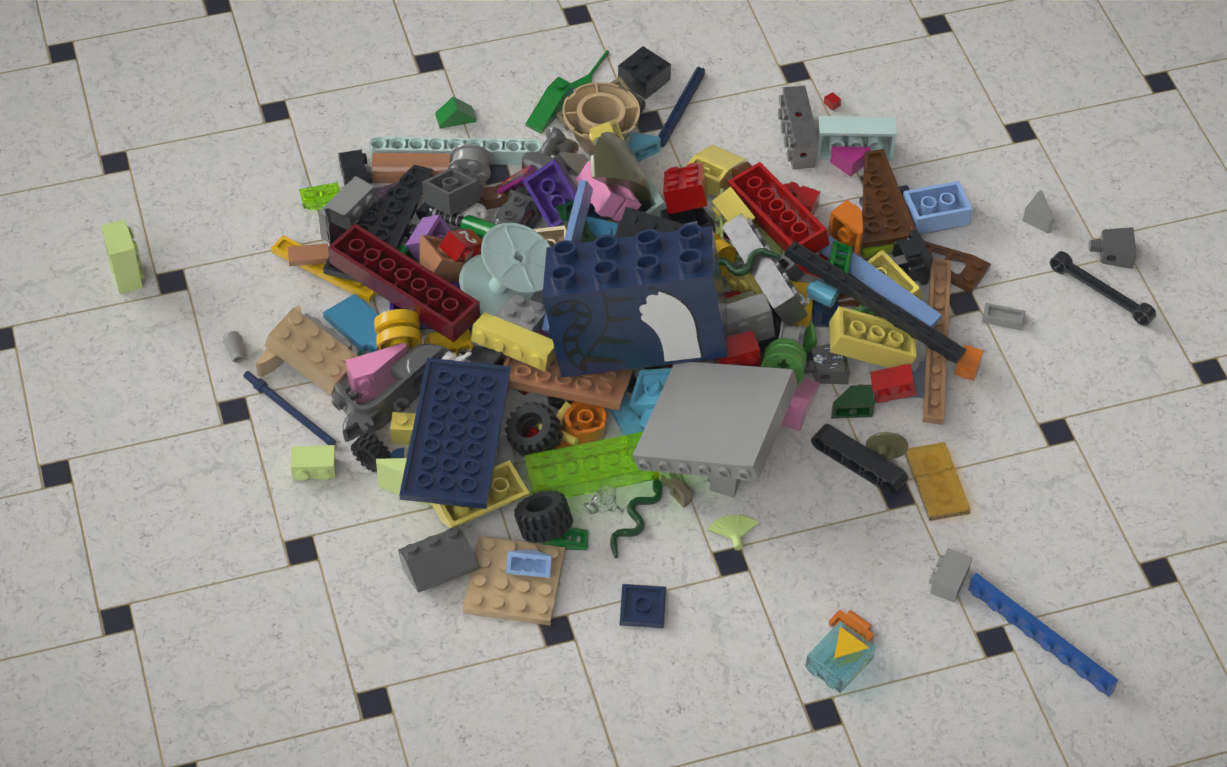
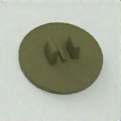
[866,432,908,460]

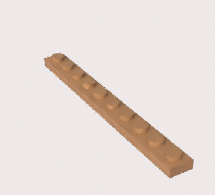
[922,259,951,425]

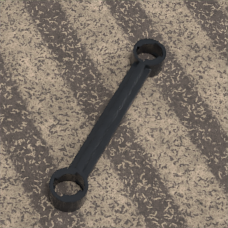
[1050,251,1156,326]

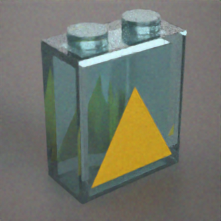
[805,621,876,693]

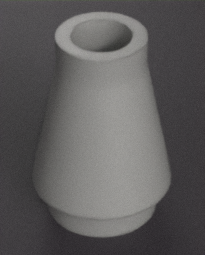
[222,331,245,363]

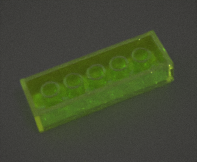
[524,432,659,498]

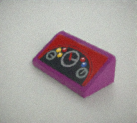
[497,165,535,194]

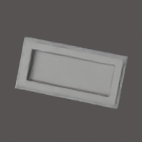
[982,303,1026,330]

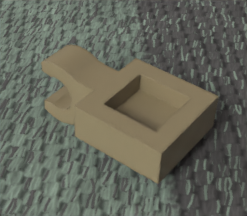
[661,473,691,508]

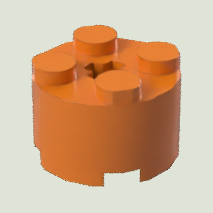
[564,401,606,448]

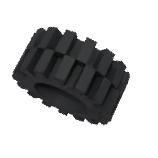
[351,432,391,472]

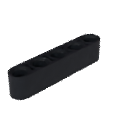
[811,424,908,495]

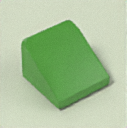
[802,324,817,353]

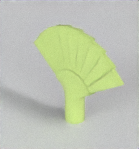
[707,514,759,550]

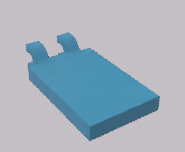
[323,294,379,353]

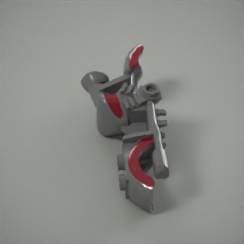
[493,127,579,229]

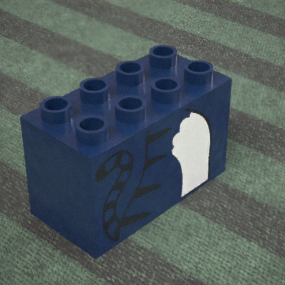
[542,224,728,377]

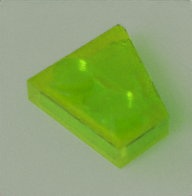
[299,182,340,211]

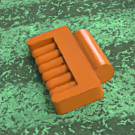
[829,610,874,646]

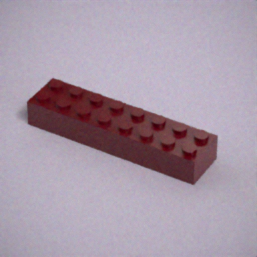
[328,223,480,342]

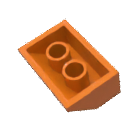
[828,200,863,256]

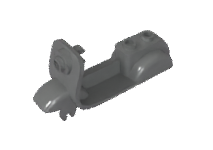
[332,344,451,442]

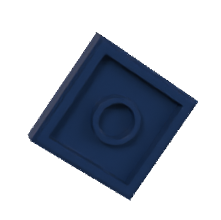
[619,584,666,628]

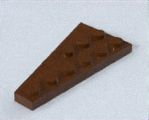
[861,149,916,249]

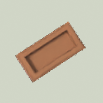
[288,243,329,266]

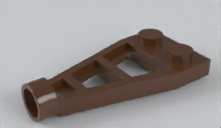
[923,240,991,294]

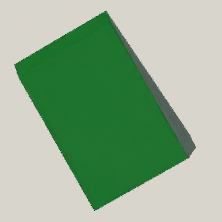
[435,96,476,129]

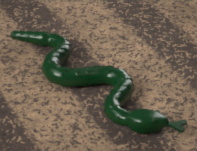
[718,248,780,276]
[610,473,663,558]

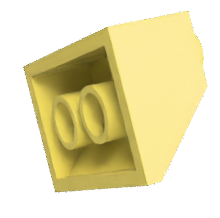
[867,250,923,300]

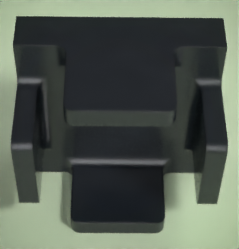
[892,229,933,286]

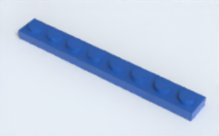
[968,573,1118,697]

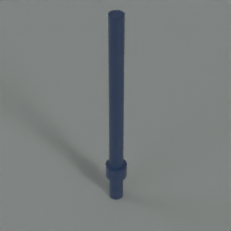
[243,371,336,445]

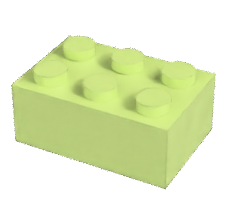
[101,219,145,294]

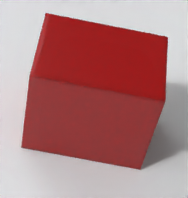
[824,92,842,111]

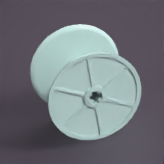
[459,223,551,316]

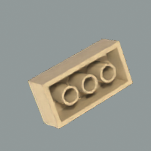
[264,307,358,395]

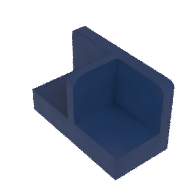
[813,299,838,328]

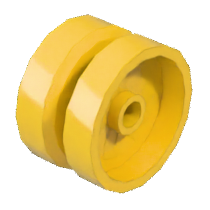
[374,309,422,352]

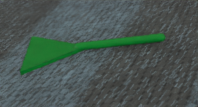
[572,50,609,90]

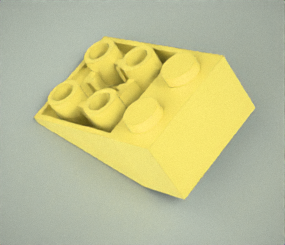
[686,144,746,196]

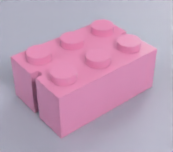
[576,161,641,222]

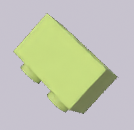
[291,445,336,481]

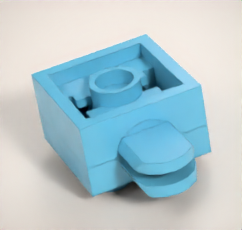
[629,368,672,429]

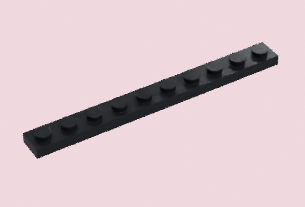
[784,241,967,364]

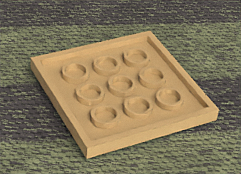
[463,536,565,626]

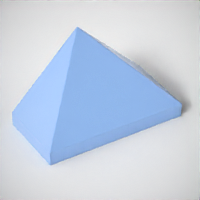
[506,549,552,578]

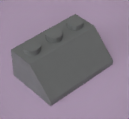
[398,526,479,593]

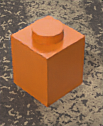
[954,344,984,381]

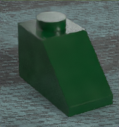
[831,384,875,419]

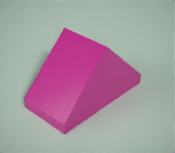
[830,146,871,177]

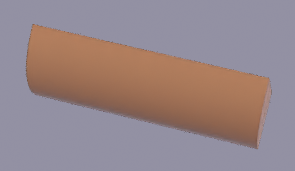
[372,153,451,183]

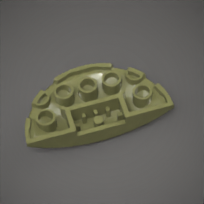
[590,132,651,203]

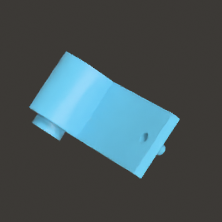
[807,279,841,308]

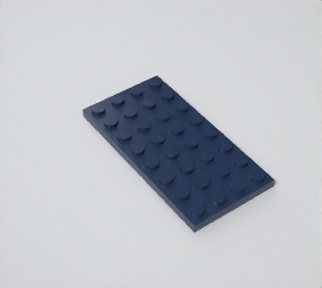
[399,358,511,509]

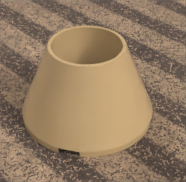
[563,82,640,155]

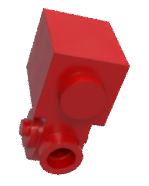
[783,182,820,214]

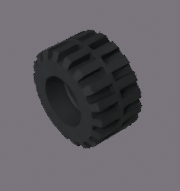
[505,401,563,460]
[514,490,573,543]

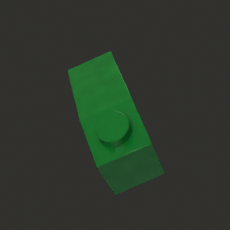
[525,77,574,134]

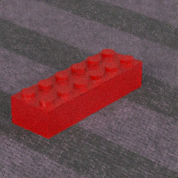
[728,162,830,264]

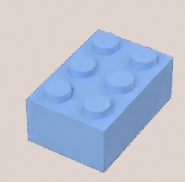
[903,181,973,234]

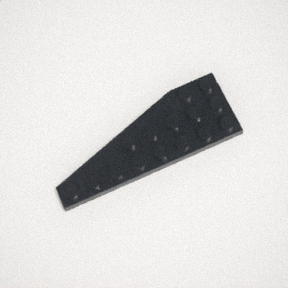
[323,165,433,282]

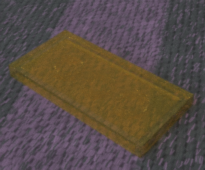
[904,442,971,521]

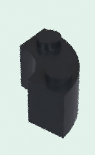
[337,149,372,187]

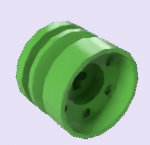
[761,338,807,388]

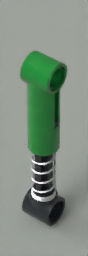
[416,203,498,240]

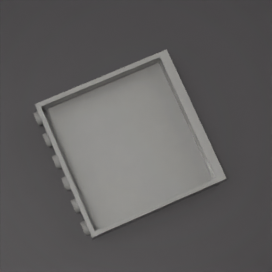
[633,362,798,481]

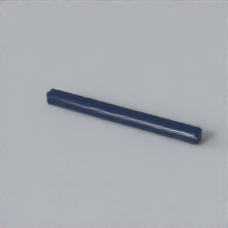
[658,66,705,147]

